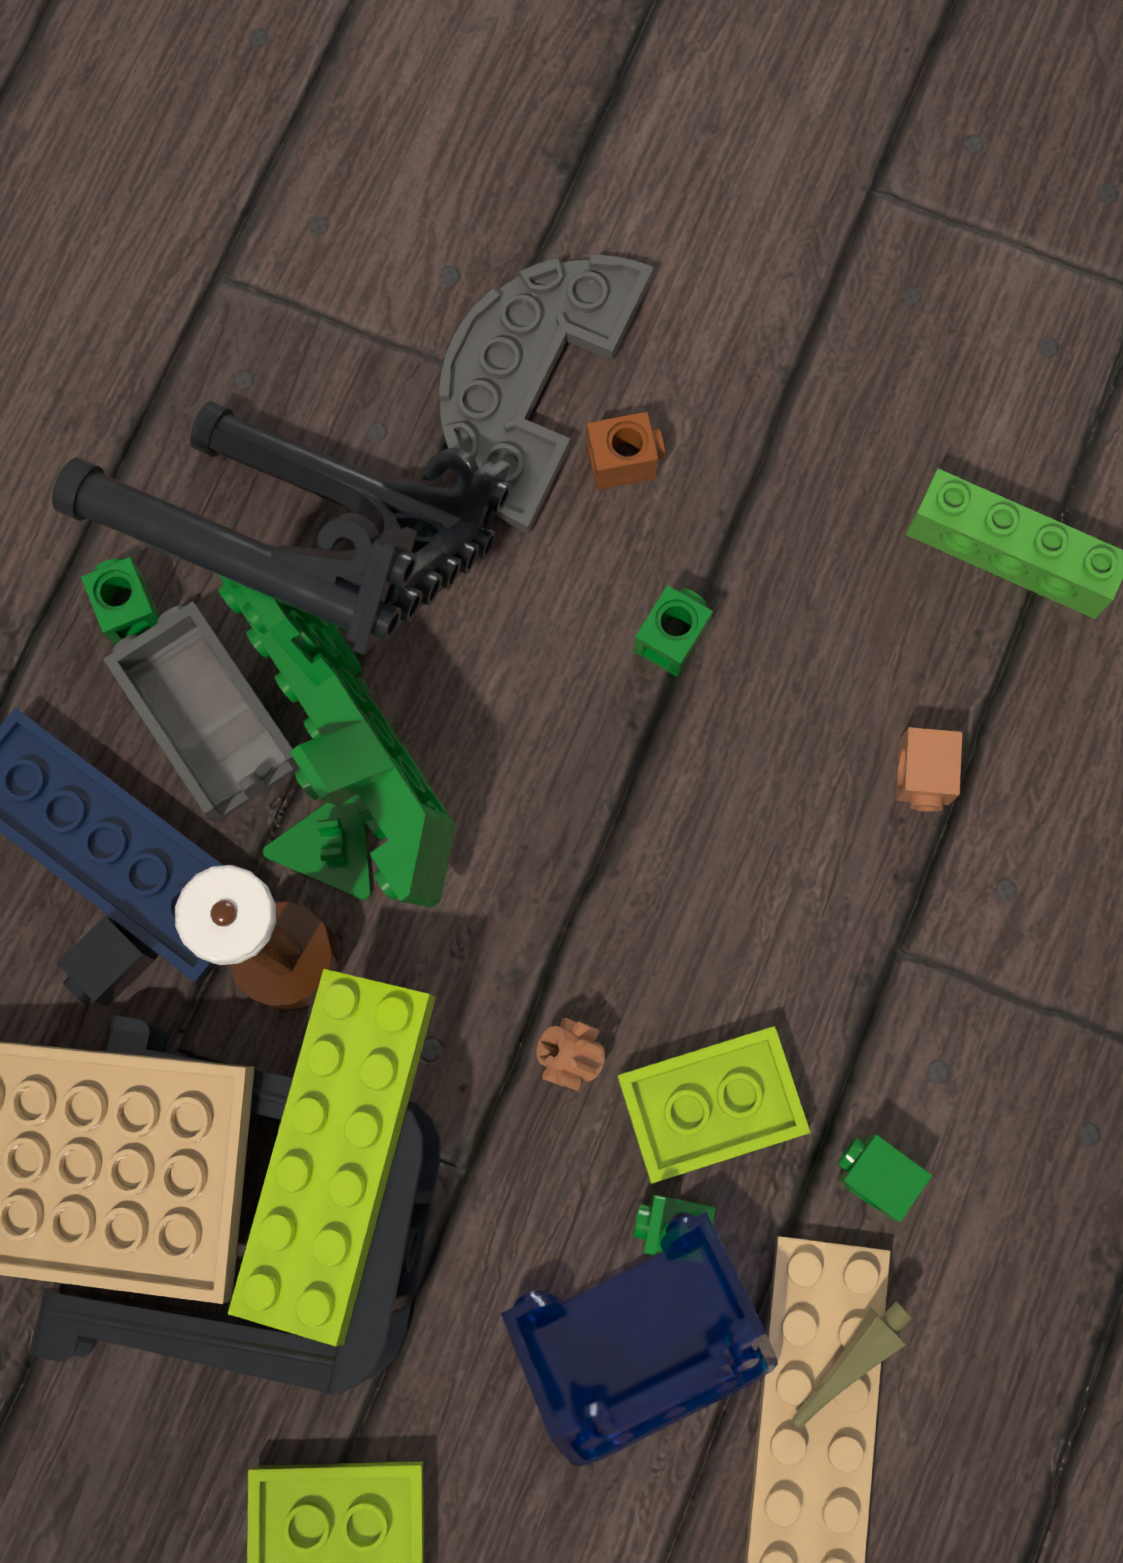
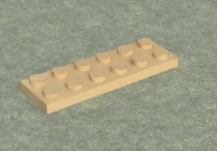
[745,1236,890,1563]

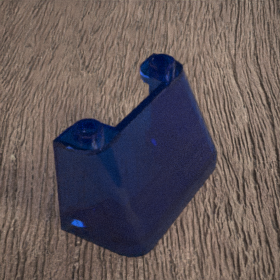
[501,1212,778,1466]

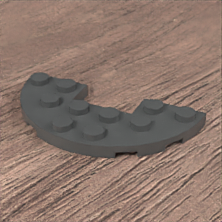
[439,255,654,534]

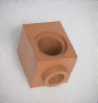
[896,727,962,812]

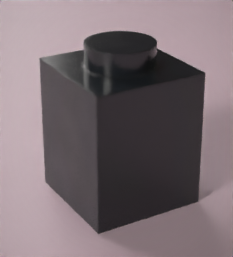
[57,916,155,1006]

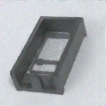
[103,601,300,824]

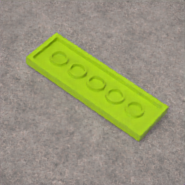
[228,969,436,1346]

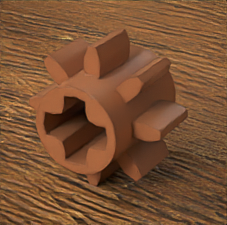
[536,1018,605,1091]

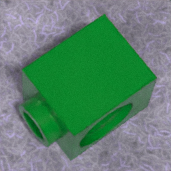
[81,557,160,646]
[633,585,713,678]
[836,1134,932,1222]

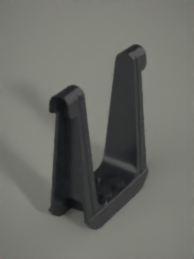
[29,1014,441,1396]

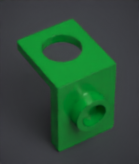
[633,1194,716,1263]

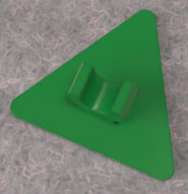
[263,798,371,900]

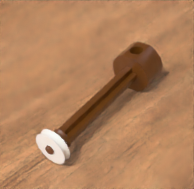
[175,865,341,1011]

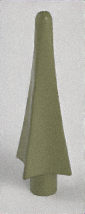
[792,1301,913,1428]

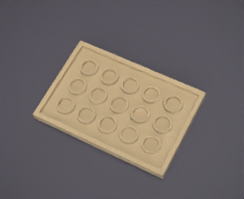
[0,1041,254,1304]

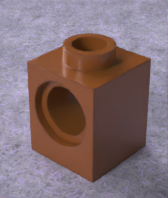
[586,412,665,490]

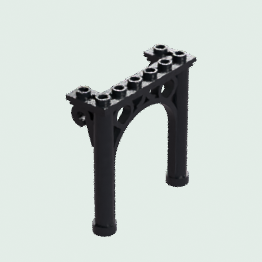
[52,401,511,655]

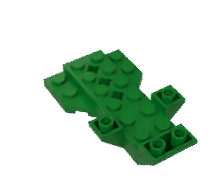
[218,525,456,908]

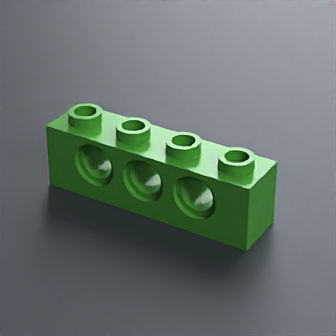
[905,469,1123,619]

